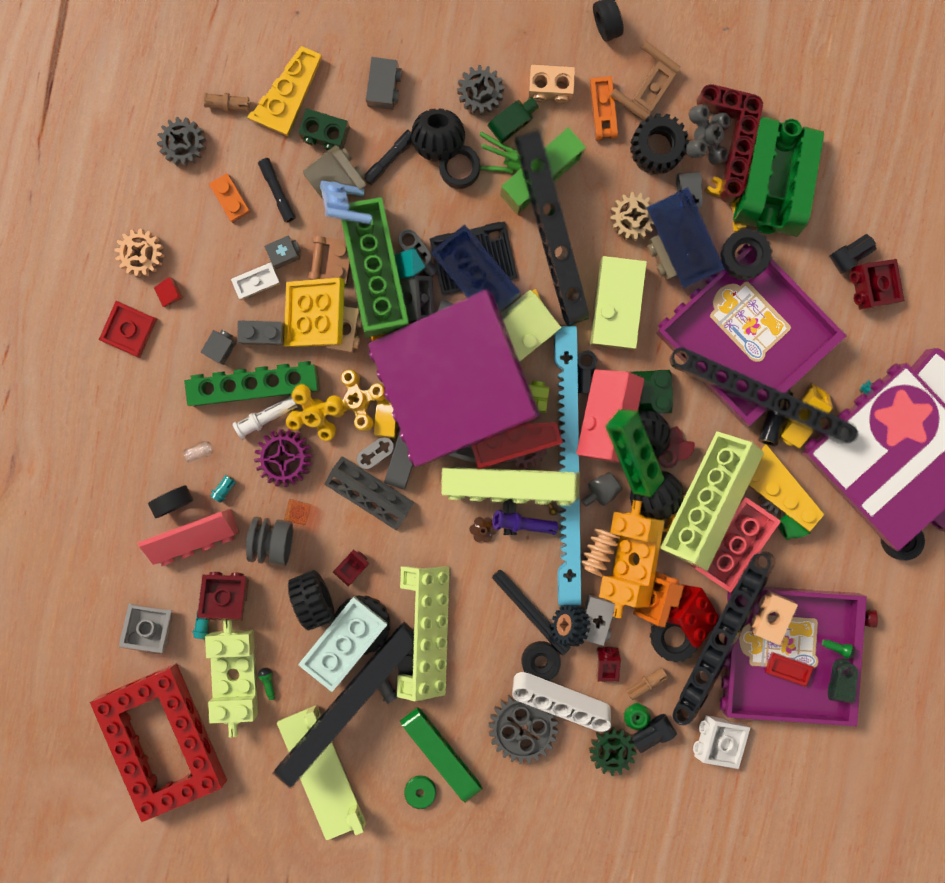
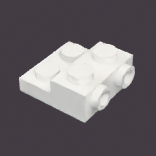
[693,715,750,769]

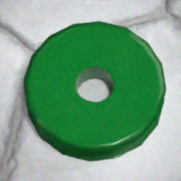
[404,775,436,809]

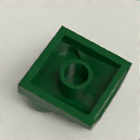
[630,370,673,414]

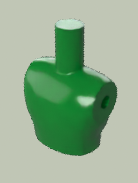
[778,515,811,540]

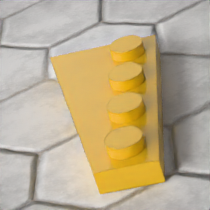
[247,46,322,137]

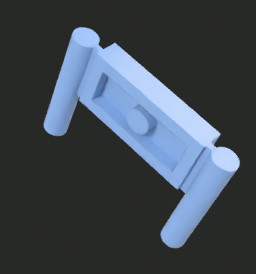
[320,180,372,224]

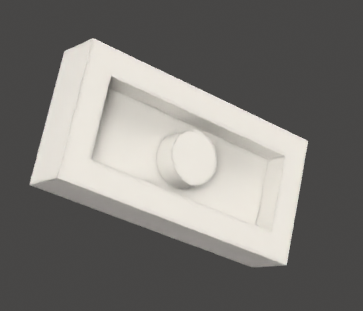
[231,262,281,300]

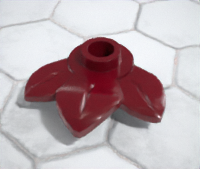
[657,426,695,468]

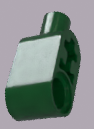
[487,97,539,143]

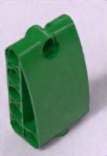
[733,116,824,237]

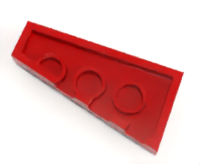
[471,422,563,469]

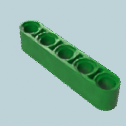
[400,707,483,803]

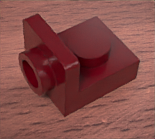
[597,647,621,682]

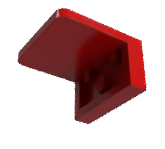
[667,584,719,648]

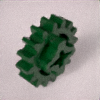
[589,727,637,776]

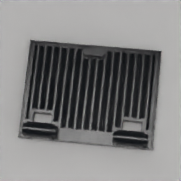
[429,221,517,295]

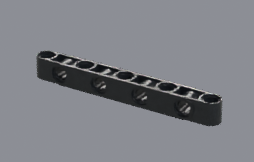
[514,129,589,326]
[673,551,775,725]

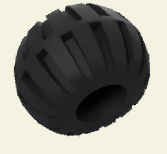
[411,108,465,162]
[638,410,671,458]
[630,471,684,520]

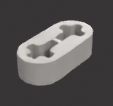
[357,437,394,469]

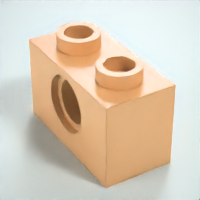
[326,306,362,353]
[750,590,798,645]

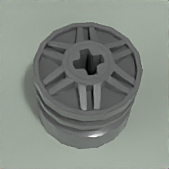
[246,516,293,567]

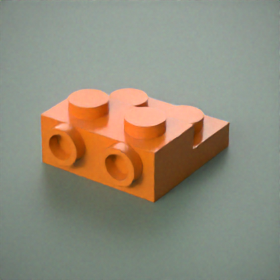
[633,571,684,627]

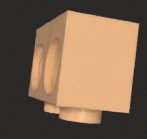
[529,65,575,103]

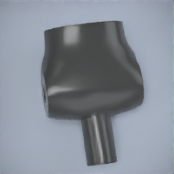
[581,472,622,507]

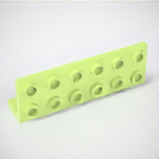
[397,566,449,702]
[277,705,366,840]

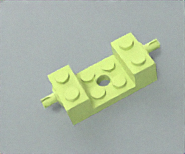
[205,620,258,738]

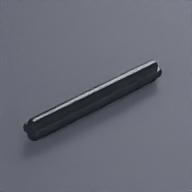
[492,570,571,655]

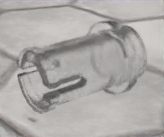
[183,441,213,463]

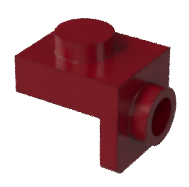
[333,549,369,587]

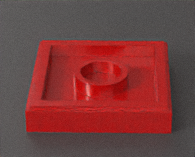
[99,301,157,358]

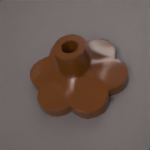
[470,517,497,542]

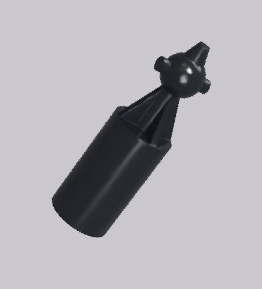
[758,389,793,446]

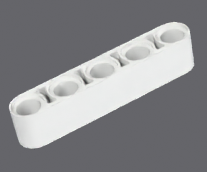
[512,672,611,732]

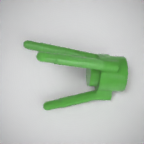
[479,132,521,174]

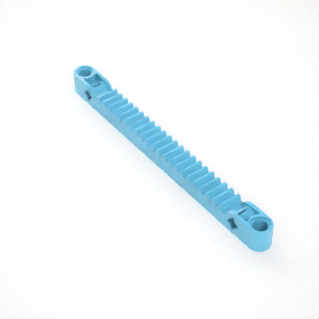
[554,326,581,607]

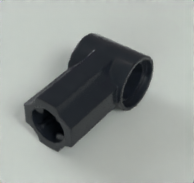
[829,234,877,274]
[577,350,597,393]
[631,714,677,753]

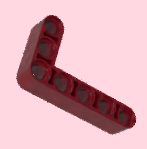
[697,84,763,203]

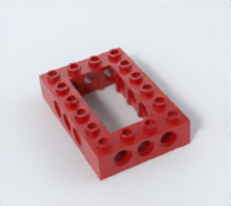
[90,663,227,823]

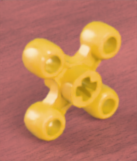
[331,369,386,432]
[286,384,343,441]

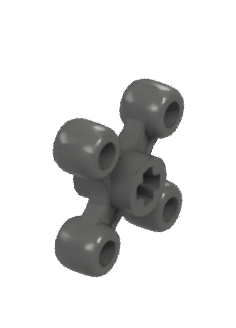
[686,105,731,165]

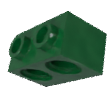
[298,108,350,150]

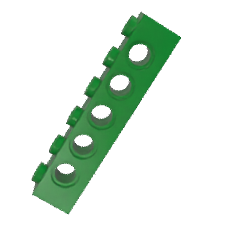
[184,361,320,406]

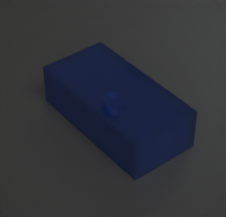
[646,187,724,289]
[431,224,521,313]

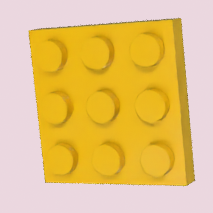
[284,278,345,348]

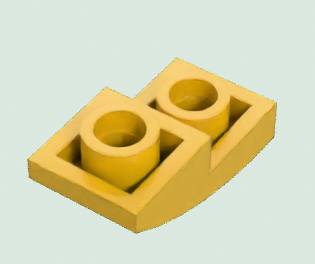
[374,392,399,438]

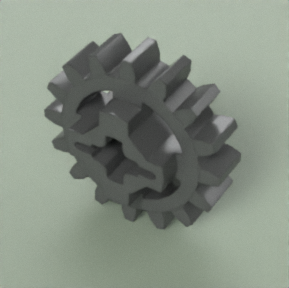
[457,65,504,115]
[157,117,206,166]

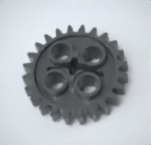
[488,695,559,764]

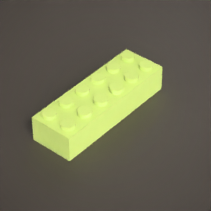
[660,431,764,571]
[441,467,580,505]

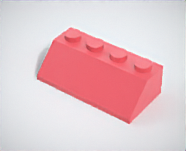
[138,509,239,566]

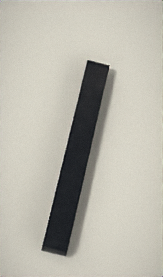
[669,348,858,444]
[273,622,414,788]

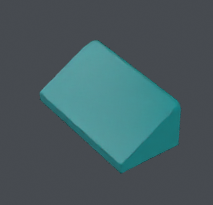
[394,248,425,279]

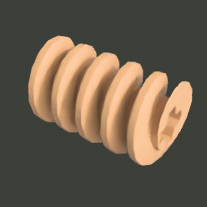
[581,529,621,577]

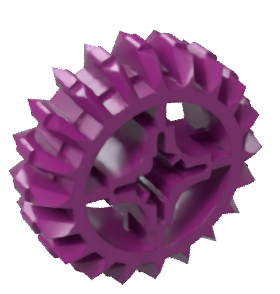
[254,429,313,487]

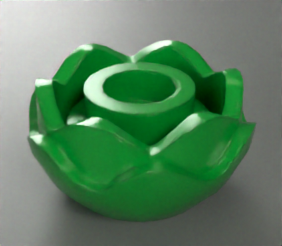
[624,703,651,730]

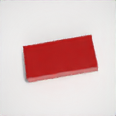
[765,652,814,687]

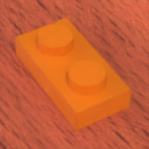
[209,173,250,223]

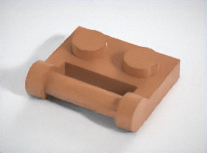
[308,236,350,285]

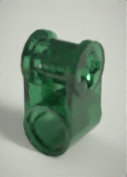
[828,658,859,703]

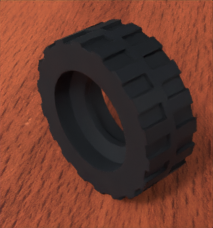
[720,229,772,280]
[650,622,697,662]

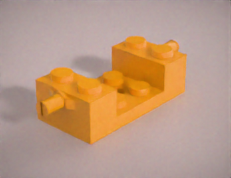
[599,500,665,618]

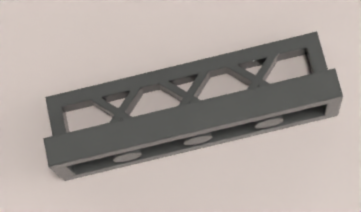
[324,456,414,531]

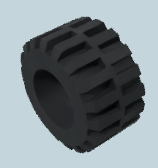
[630,113,689,174]
[288,570,334,631]

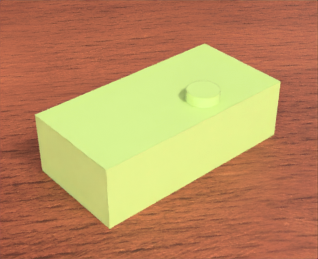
[590,256,647,350]
[501,290,561,362]

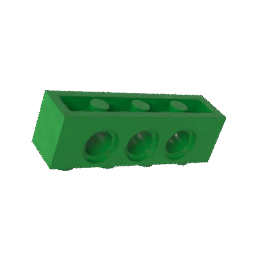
[605,409,665,497]

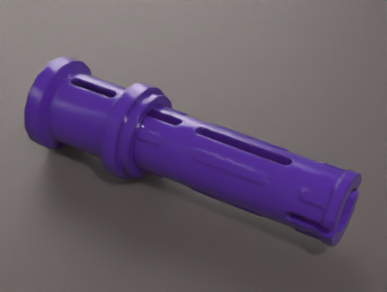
[493,510,558,535]

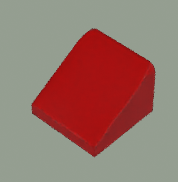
[154,277,183,307]

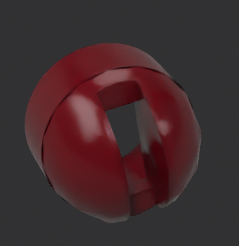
[865,610,878,627]

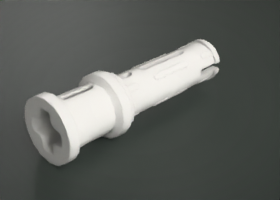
[233,395,298,440]

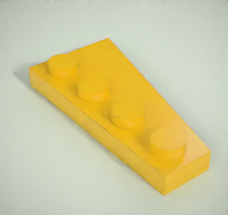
[748,444,824,532]

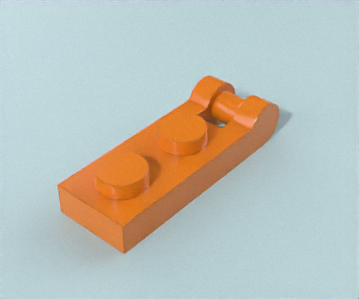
[590,76,618,141]

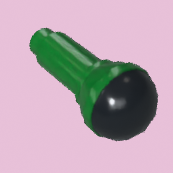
[822,639,856,659]
[258,667,275,700]

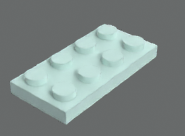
[298,596,388,692]

